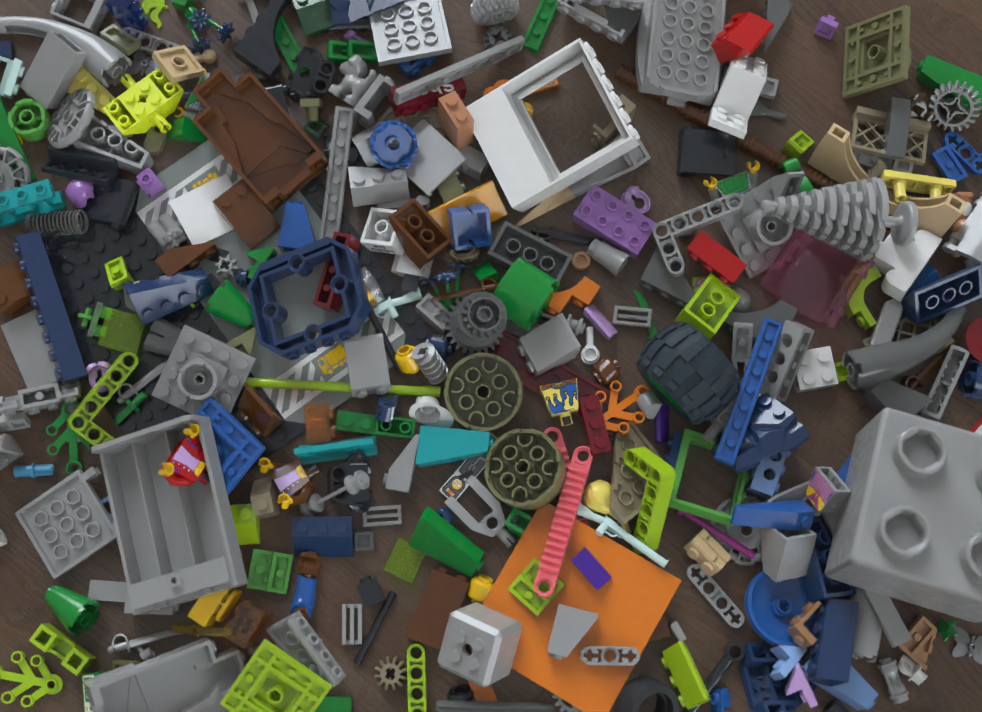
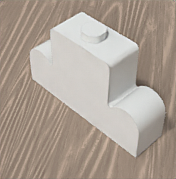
[872,230,942,302]

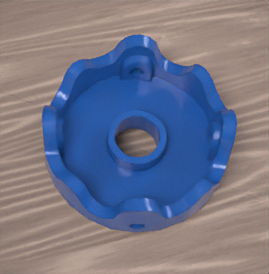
[370,120,418,169]

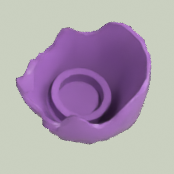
[65,179,94,208]

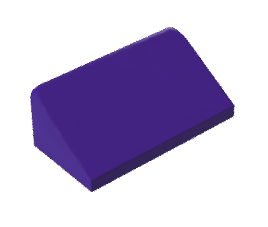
[654,403,669,443]
[570,547,612,590]

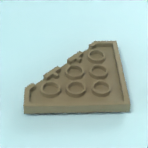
[609,421,663,526]

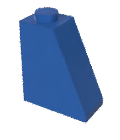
[278,200,316,252]

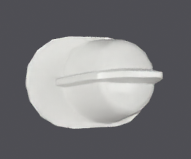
[409,396,454,428]

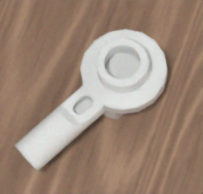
[581,327,600,365]

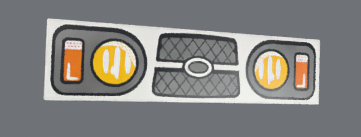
[439,432,498,500]

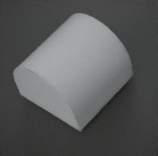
[636,392,662,419]

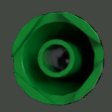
[203,279,255,329]
[45,585,101,637]

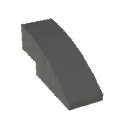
[884,97,911,159]

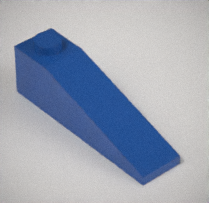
[730,499,815,530]

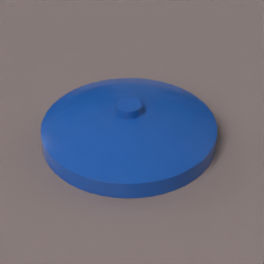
[744,571,817,646]

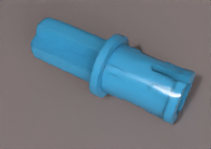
[13,463,55,479]

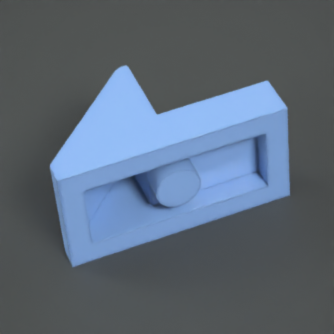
[770,645,807,681]

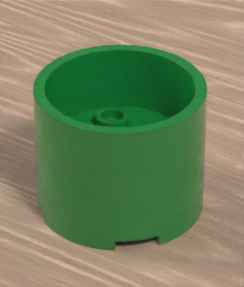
[493,257,560,332]

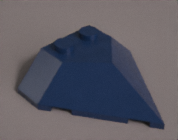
[740,642,818,712]

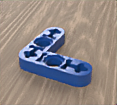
[941,132,982,176]

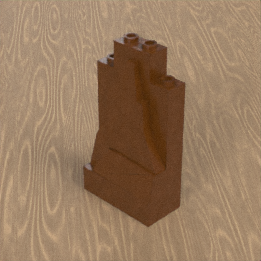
[192,67,329,213]

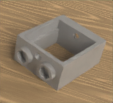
[50,0,111,35]

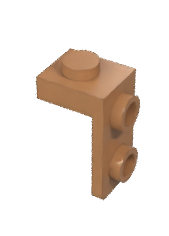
[786,600,822,648]

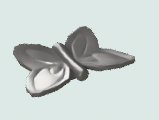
[126,50,159,76]
[952,626,982,664]

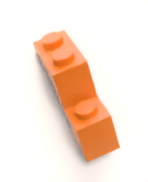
[545,276,601,316]

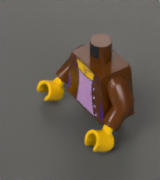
[258,457,320,509]

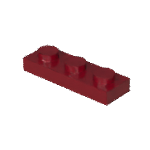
[578,394,612,456]

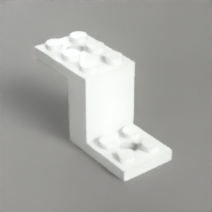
[708,56,767,139]

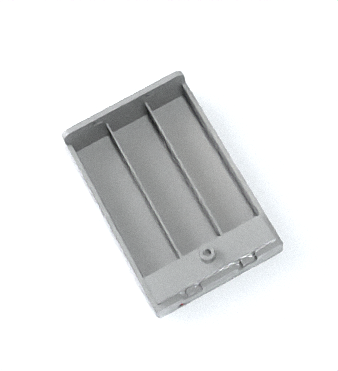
[91,414,248,616]

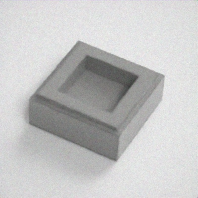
[668,621,687,642]

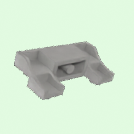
[0,381,83,416]

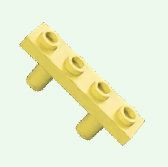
[878,169,957,203]

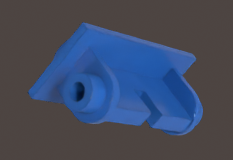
[710,688,731,712]

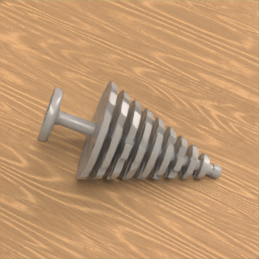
[761,176,919,261]

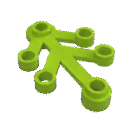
[0,651,63,708]

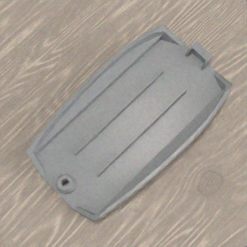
[635,0,726,108]

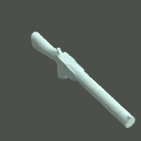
[364,286,422,323]
[577,503,669,568]

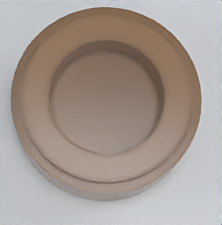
[571,251,591,271]

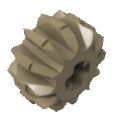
[374,656,407,691]

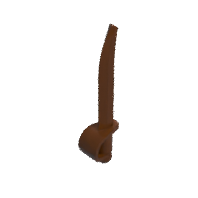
[432,278,499,302]
[901,349,949,390]

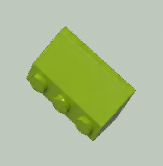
[230,504,260,545]
[661,641,711,710]

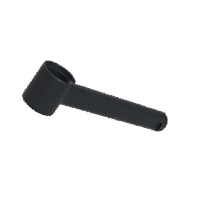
[681,641,745,712]

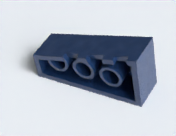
[123,268,214,325]
[803,517,856,602]

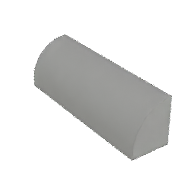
[920,344,970,422]

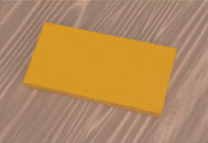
[428,180,507,235]

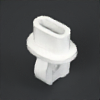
[898,654,928,686]

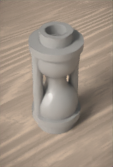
[877,657,909,704]

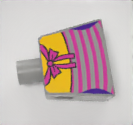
[805,467,851,516]

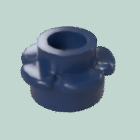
[236,269,250,287]

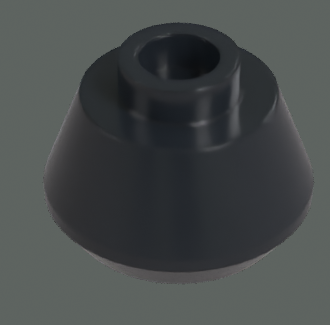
[447,684,474,701]

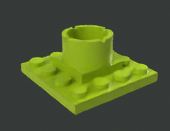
[220,639,332,712]

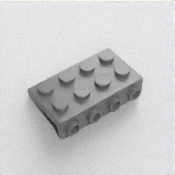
[266,611,346,686]

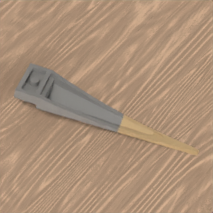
[516,133,651,227]

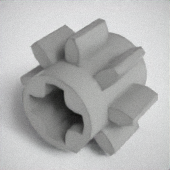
[214,254,240,279]

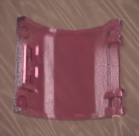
[760,228,875,329]

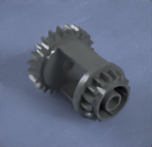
[443,292,507,355]

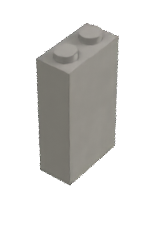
[19,31,87,110]

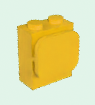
[187,587,243,627]

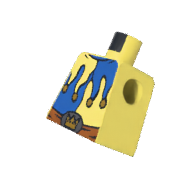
[539,378,579,426]

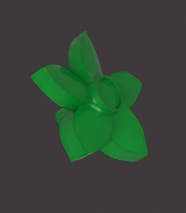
[937,618,958,642]

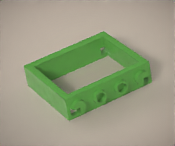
[668,429,750,527]

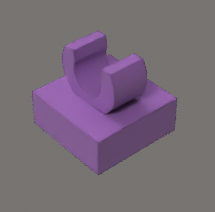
[814,14,839,40]

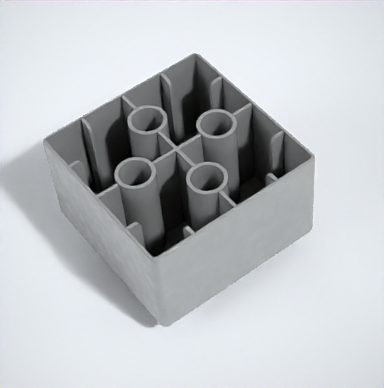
[825,408,982,623]

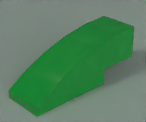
[326,39,378,64]

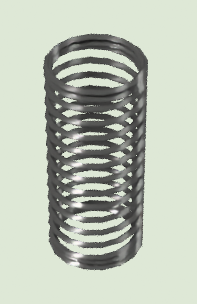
[24,209,89,236]

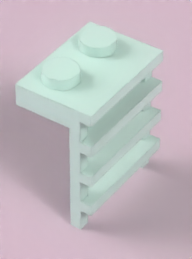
[0,56,26,100]

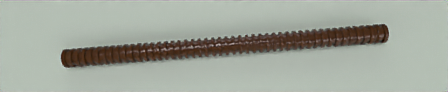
[614,64,838,190]

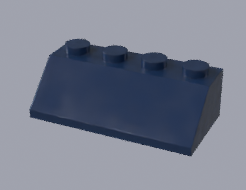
[902,263,982,325]
[807,599,859,687]

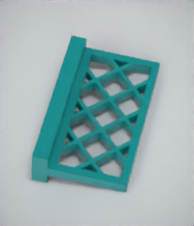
[294,435,378,466]

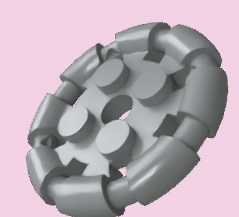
[47,88,96,149]
[0,145,31,192]
[711,495,765,566]

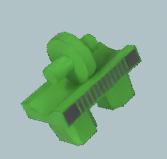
[77,302,113,338]

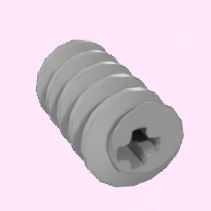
[411,342,449,385]

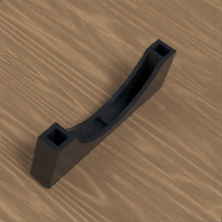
[233,0,292,82]

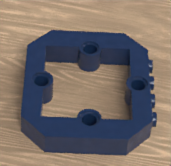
[247,237,371,360]

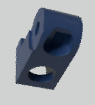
[376,393,398,422]

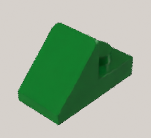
[245,247,277,281]

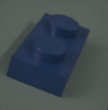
[663,431,683,469]

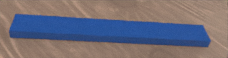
[713,317,783,466]

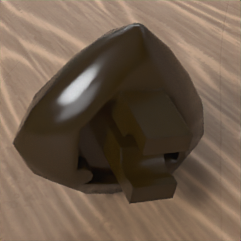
[908,92,933,122]

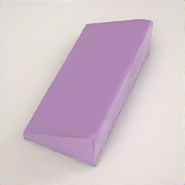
[583,304,618,341]

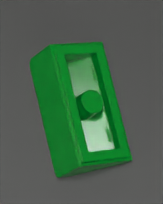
[314,695,353,712]

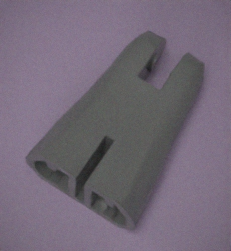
[143,317,182,356]

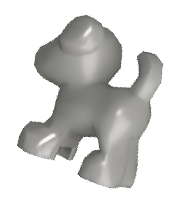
[328,55,377,107]

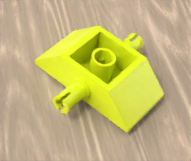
[102,67,184,136]

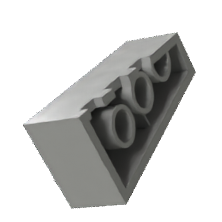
[73,115,154,175]

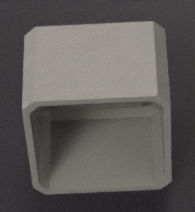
[438,602,522,688]

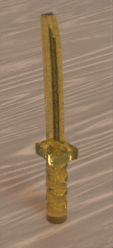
[172,624,234,638]

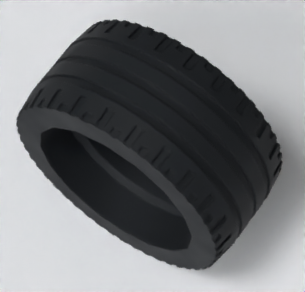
[614,676,680,712]

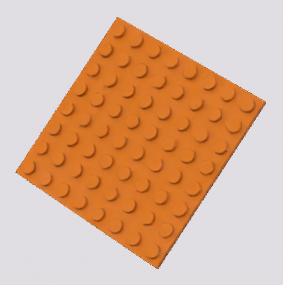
[482,503,682,712]

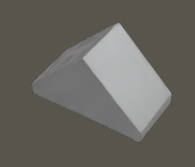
[771,171,805,200]

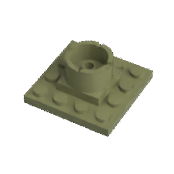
[842,5,912,99]

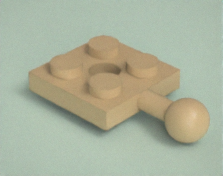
[152,45,217,83]

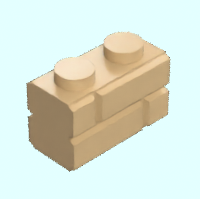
[683,528,731,577]

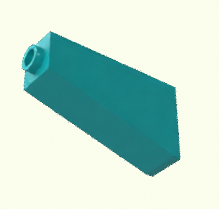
[415,426,494,468]

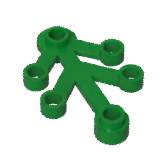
[46,401,99,475]

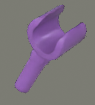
[344,30,370,42]

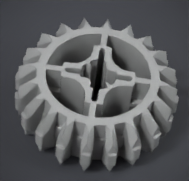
[470,0,520,27]
[929,80,982,132]

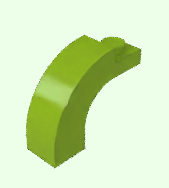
[842,260,882,330]

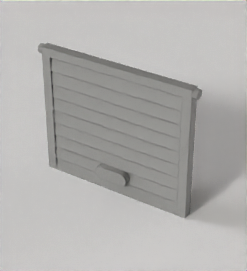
[397,119,467,197]

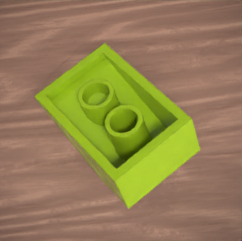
[674,273,741,340]

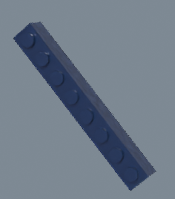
[12,231,88,385]

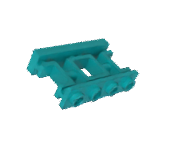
[0,179,67,229]

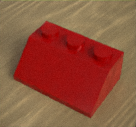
[711,12,774,64]
[686,230,747,285]

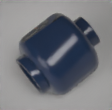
[426,334,454,360]

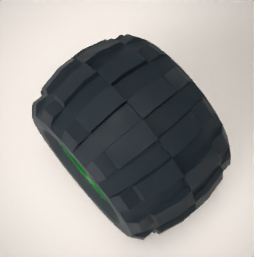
[636,322,741,425]

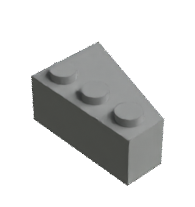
[348,166,410,207]

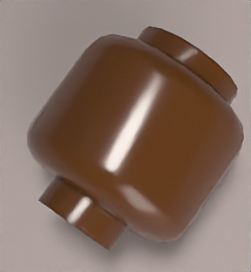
[592,357,621,386]

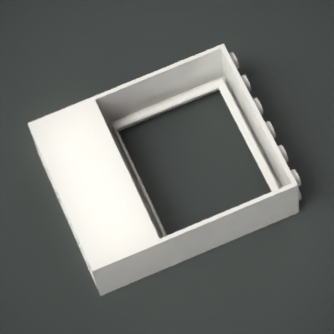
[466,38,640,213]

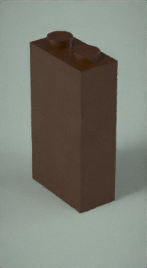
[406,566,470,650]

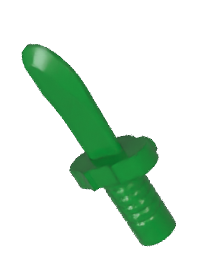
[115,391,148,425]

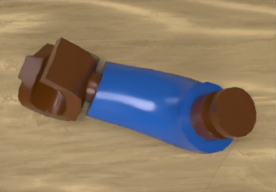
[290,551,322,622]

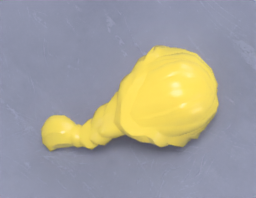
[582,480,632,534]

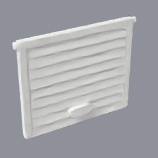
[168,173,233,245]

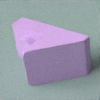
[785,662,818,708]

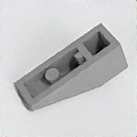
[383,434,419,494]

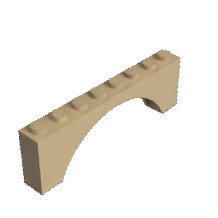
[807,123,967,238]

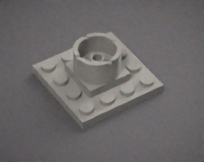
[713,175,814,279]
[152,325,257,415]

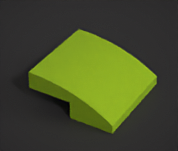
[507,557,565,616]

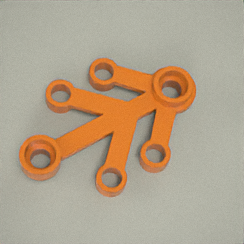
[595,380,650,435]

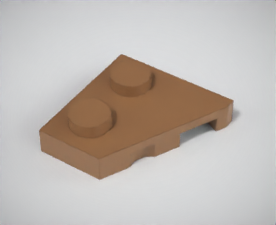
[897,615,937,671]

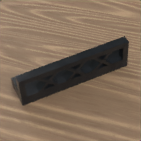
[41,145,120,186]

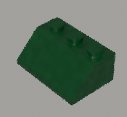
[292,0,336,37]

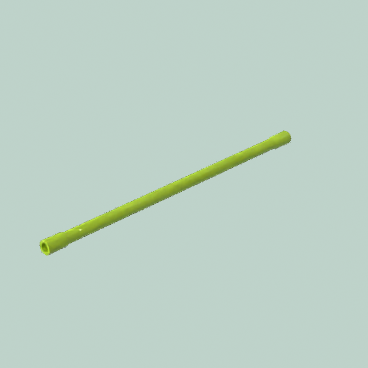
[199,375,441,398]

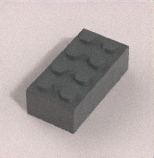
[487,221,573,282]

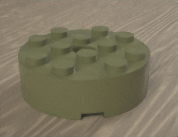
[444,353,524,431]
[484,428,566,510]

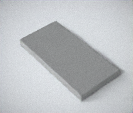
[1,309,60,388]

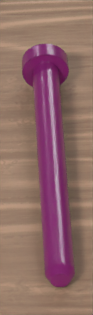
[676,510,756,559]

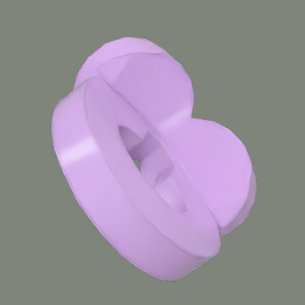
[620,186,651,214]
[86,361,113,393]

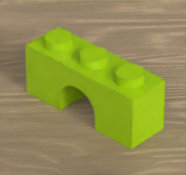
[29,623,96,676]

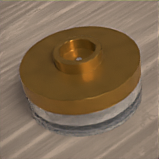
[361,267,385,307]

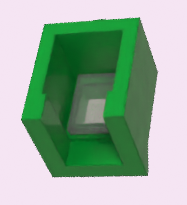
[504,508,531,538]

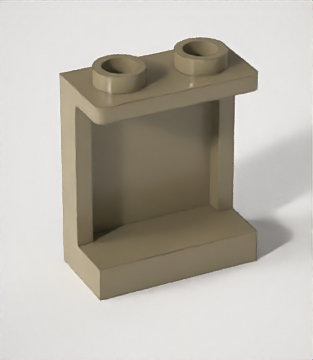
[589,94,636,148]

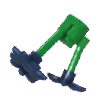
[184,7,235,54]
[421,263,471,312]

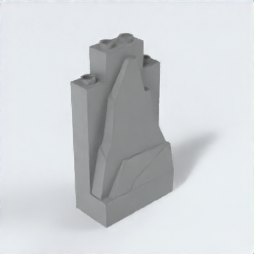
[83,637,246,712]

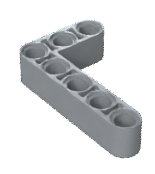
[653,193,743,277]

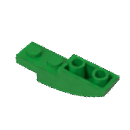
[335,410,416,439]

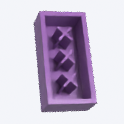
[572,184,657,260]

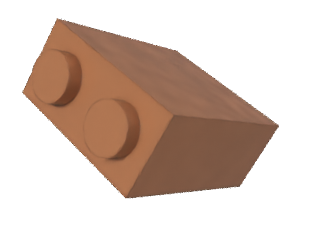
[438,91,474,150]

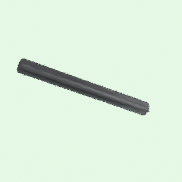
[436,700,554,712]

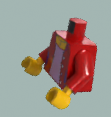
[158,423,210,487]

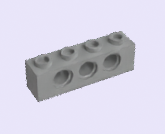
[761,320,815,402]

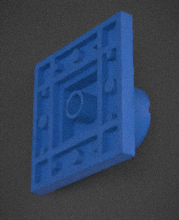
[195,396,266,495]

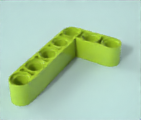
[67,352,138,446]
[623,446,676,554]
[407,643,427,712]

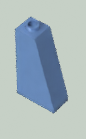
[800,653,879,711]

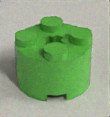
[8,99,52,142]

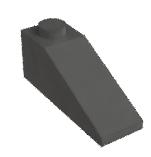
[761,0,793,53]

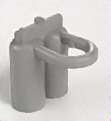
[147,213,186,250]

